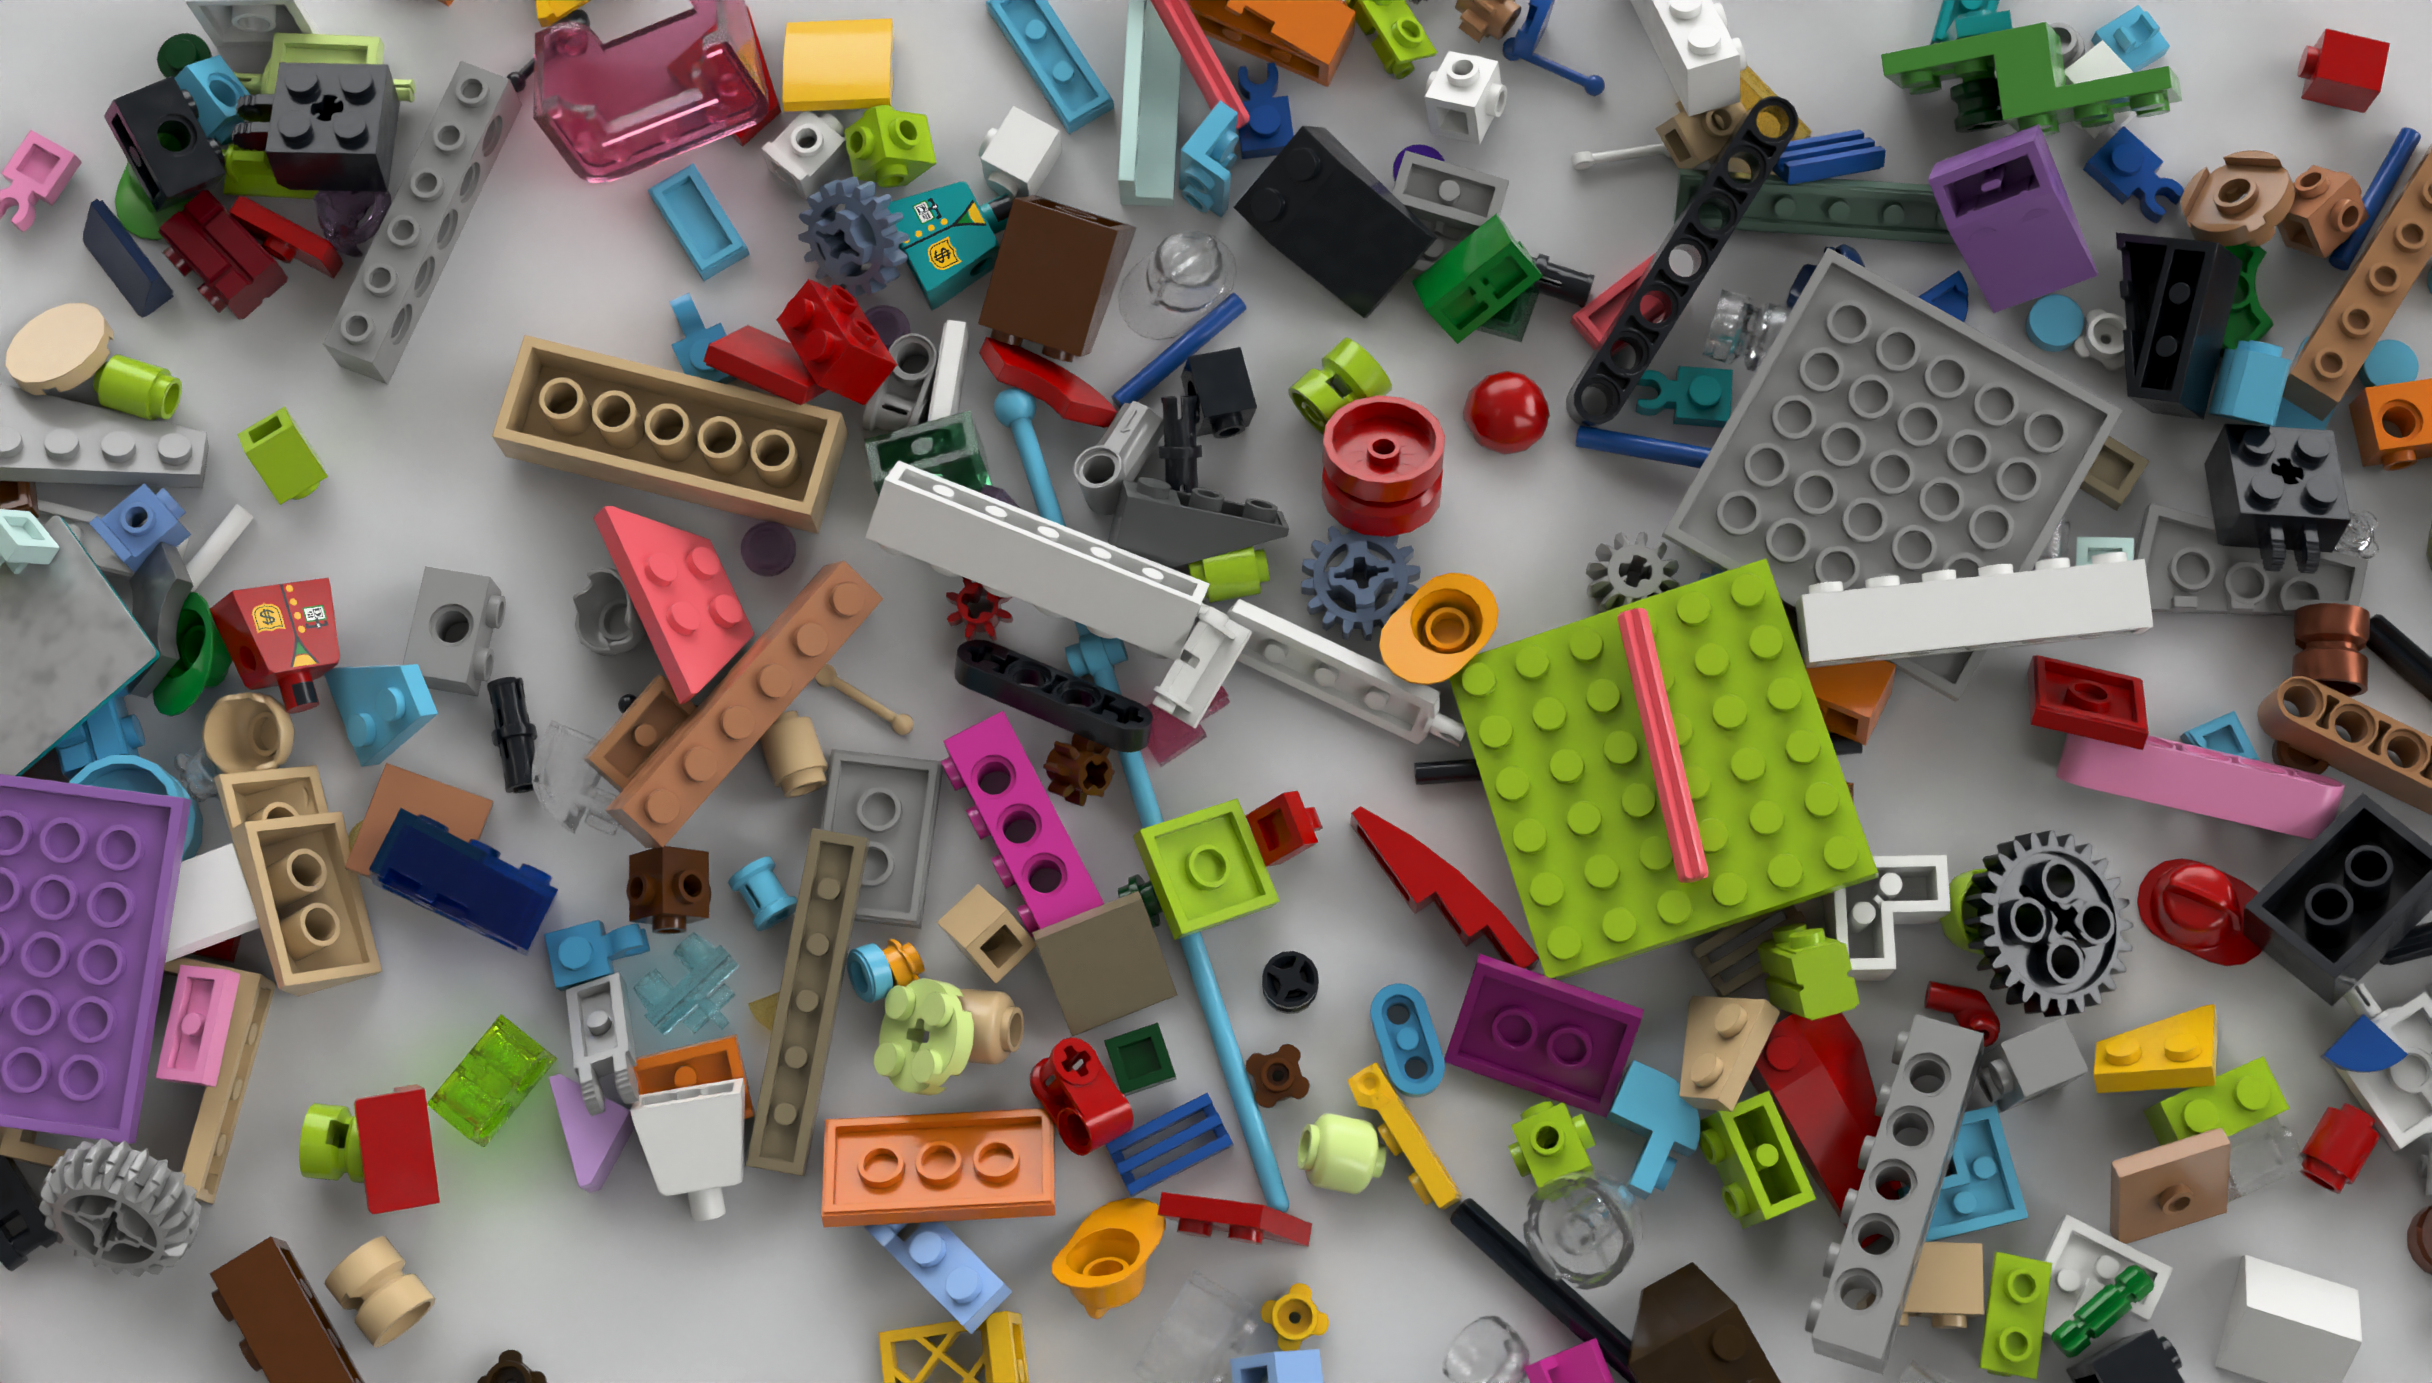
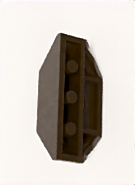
[1627,1262,1781,1383]

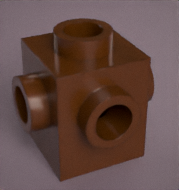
[626,846,711,934]

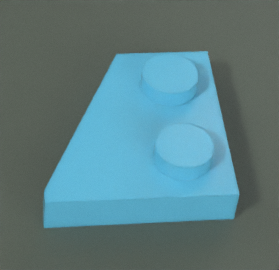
[324,664,438,767]

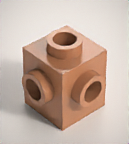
[2277,165,2369,259]

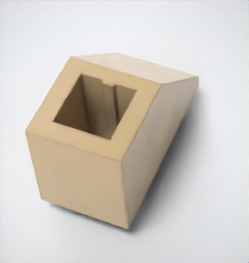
[1857,1242,1984,1329]

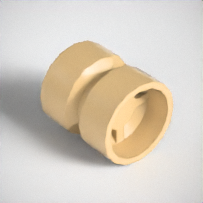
[324,1236,436,1348]

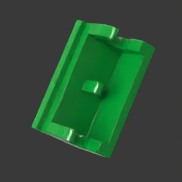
[1412,214,1543,344]

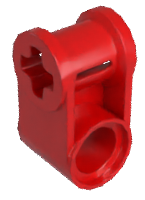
[1029,1037,1134,1156]

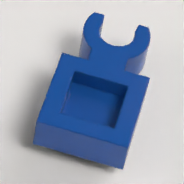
[1238,62,1294,160]
[2083,126,2184,223]

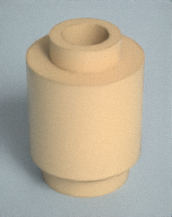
[759,711,828,798]

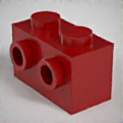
[776,279,897,406]

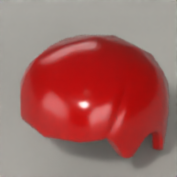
[1463,371,1550,455]

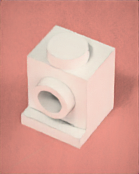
[761,111,849,201]

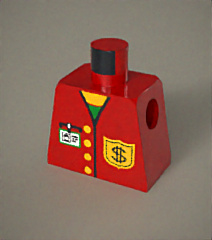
[210,578,340,714]

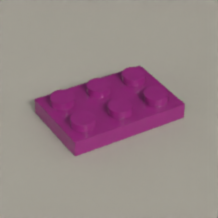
[1444,954,1644,1118]

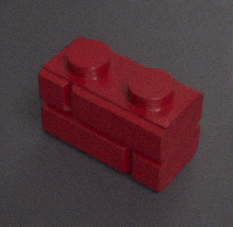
[158,189,288,320]

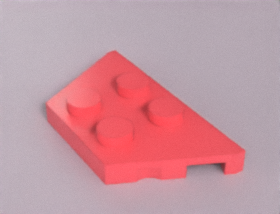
[593,506,755,704]

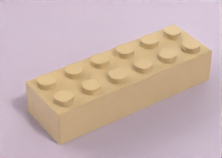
[492,335,849,534]

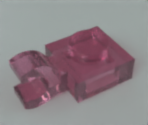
[1146,685,1230,767]

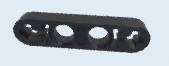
[954,640,1153,753]

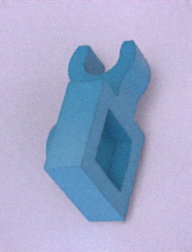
[669,293,737,384]
[544,919,650,991]

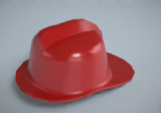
[2137,858,2262,966]

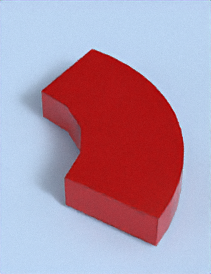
[979,337,1117,428]

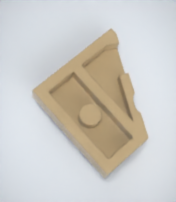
[1679,996,1780,1112]

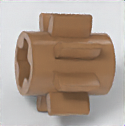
[1455,0,1522,43]

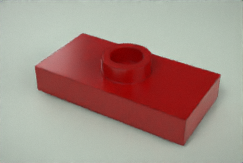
[229,196,344,279]

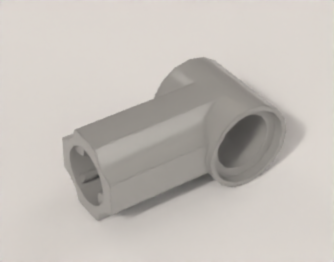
[1074,401,1164,515]

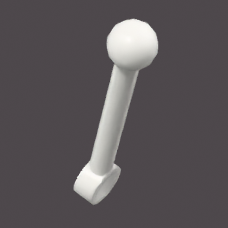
[1571,142,1672,170]

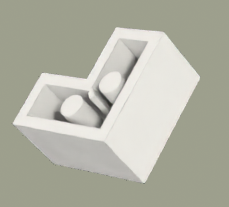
[1823,855,1950,981]

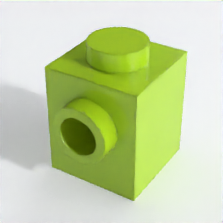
[237,406,328,505]

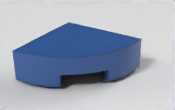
[1512,0,1555,61]
[1919,270,1968,322]
[2321,1014,2408,1073]

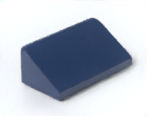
[83,198,174,318]

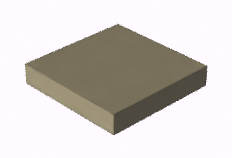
[1032,891,1178,1037]

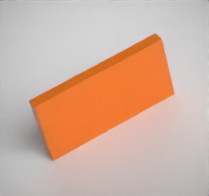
[821,1108,1056,1228]

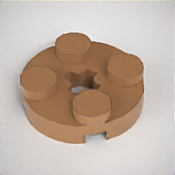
[2181,150,2296,247]

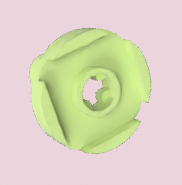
[874,978,974,1096]

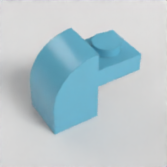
[1605,1060,1700,1200]

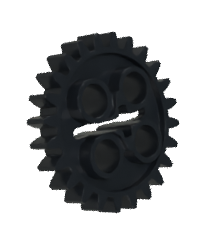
[1964,830,2134,1018]

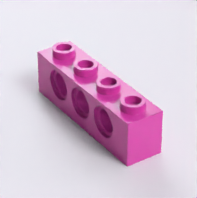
[940,711,1104,938]

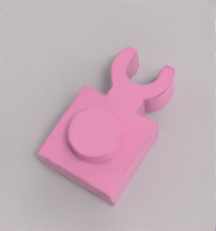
[0,130,82,232]

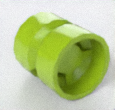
[1288,337,1392,435]
[299,1103,364,1183]

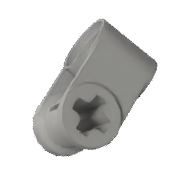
[862,333,938,446]

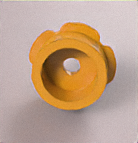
[882,939,925,987]

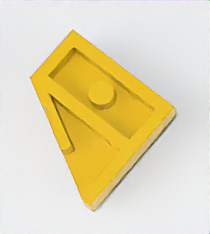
[2093,1004,2218,1093]

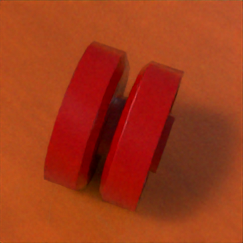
[1321,395,1445,537]

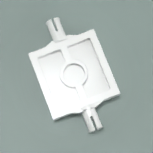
[2335,982,2432,1152]

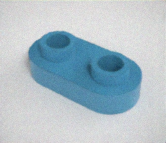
[1370,983,1445,1098]

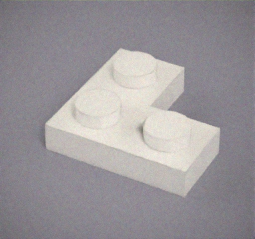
[2041,1214,2173,1339]

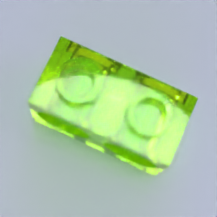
[427,1014,558,1148]

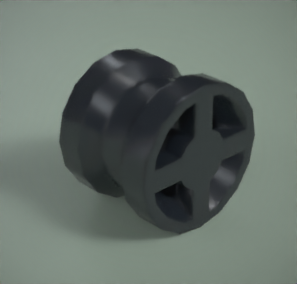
[1262,951,1319,1014]

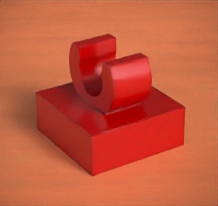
[1245,791,1323,867]

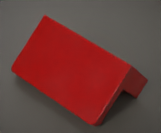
[354,1084,440,1214]

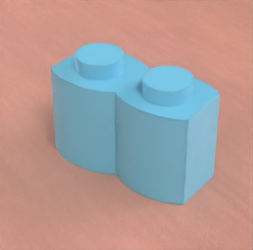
[2208,340,2292,426]

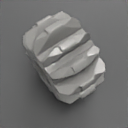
[1586,532,1680,613]

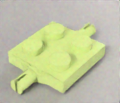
[233,32,415,102]

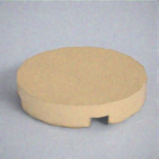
[5,303,114,395]

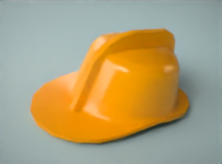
[1379,572,1499,685]
[1052,1198,1166,1319]

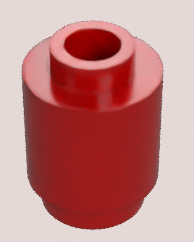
[2298,1103,2380,1194]

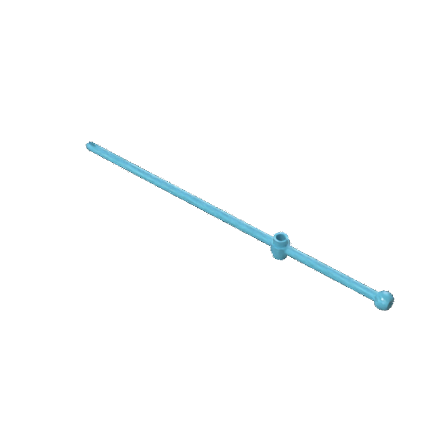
[994,387,1289,1213]

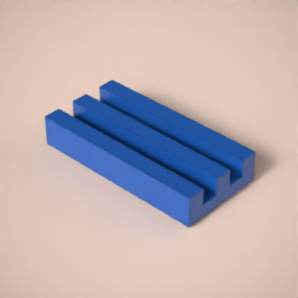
[1772,129,1886,185]
[1105,1092,1233,1198]

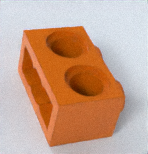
[2349,378,2432,471]

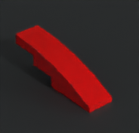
[1350,806,1539,971]

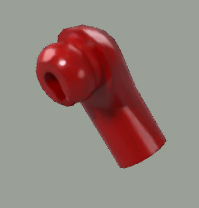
[1924,981,2001,1047]

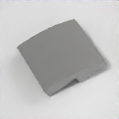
[1392,150,1509,276]

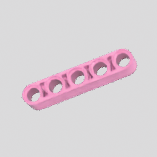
[2056,733,2345,840]

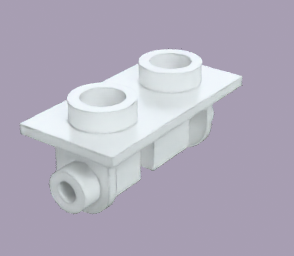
[1152,606,1253,729]

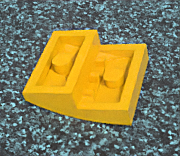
[782,18,894,112]

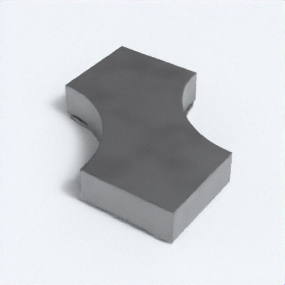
[127,542,194,698]

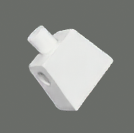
[630,1078,745,1221]

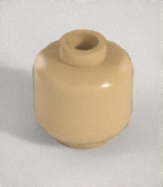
[957,989,1024,1065]

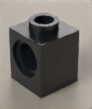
[1181,347,1257,439]

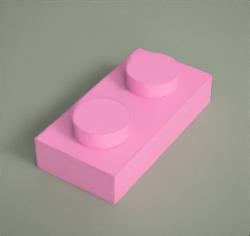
[155,965,241,1087]

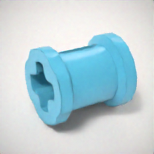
[728,856,797,931]

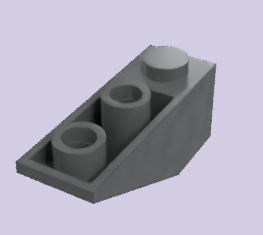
[1108,477,1289,568]

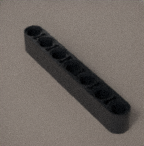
[1566,96,1798,427]

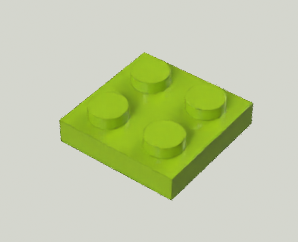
[1133,798,1280,940]

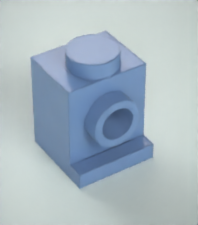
[89,483,191,573]

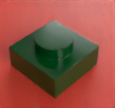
[1104,1022,1177,1097]

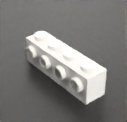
[1630,0,1747,117]

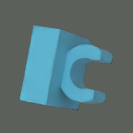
[2091,5,2170,72]

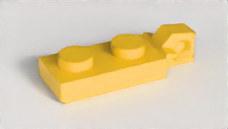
[1347,1062,1463,1210]

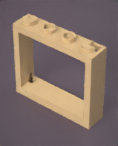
[0,957,276,1204]

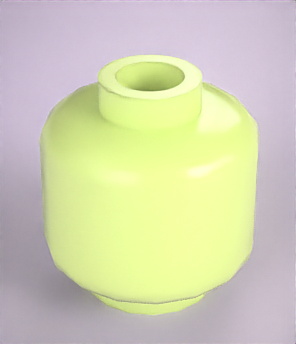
[1297,1113,1386,1194]

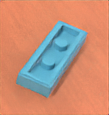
[986,0,1114,134]

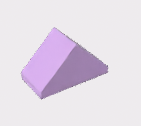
[548,1074,635,1193]

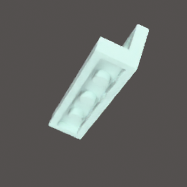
[1118,0,1182,207]

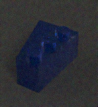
[369,808,558,956]

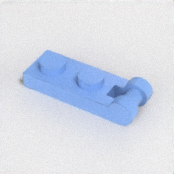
[865,1222,1012,1334]

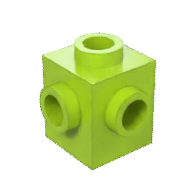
[844,105,937,188]
[1508,1101,1597,1199]

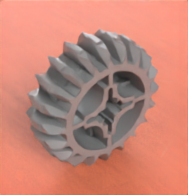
[39,1138,202,1277]

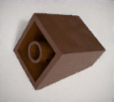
[978,195,1136,362]

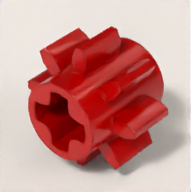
[946,577,1013,641]

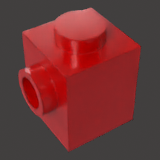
[2297,28,2390,113]

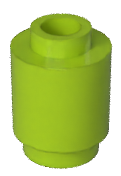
[93,354,182,420]
[1188,546,1270,603]

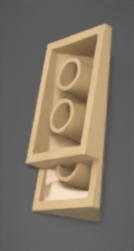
[214,765,382,997]

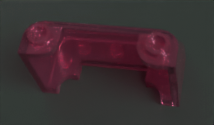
[533,0,769,183]

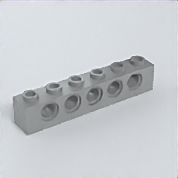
[323,61,522,385]
[1805,1014,1984,1374]

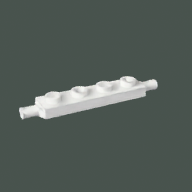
[1195,599,1466,747]

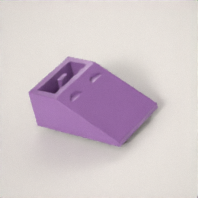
[1928,124,2098,313]

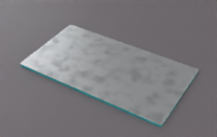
[0,515,160,776]

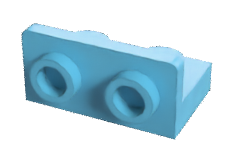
[1179,100,1239,217]

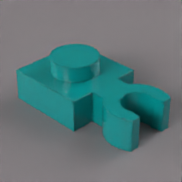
[1636,366,1733,428]

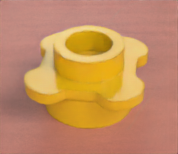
[1261,1283,1329,1351]

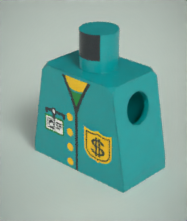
[888,181,1013,311]

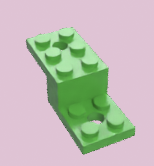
[1881,22,2182,136]

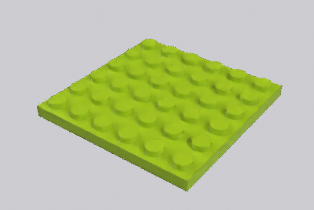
[1449,558,1878,980]

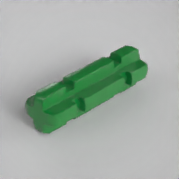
[2051,1265,2154,1358]

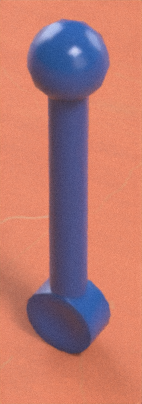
[1503,37,1605,96]

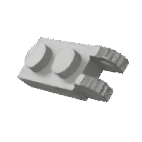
[565,972,640,1116]

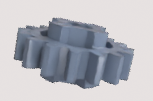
[798,177,909,298]
[1301,526,1421,641]

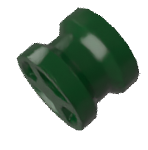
[1950,78,2007,133]

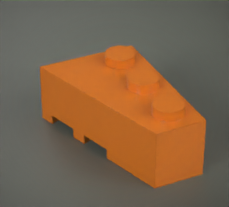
[1186,0,1356,87]

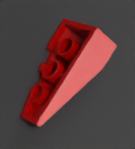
[1749,1012,1901,1249]

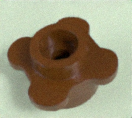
[1246,1044,1310,1108]

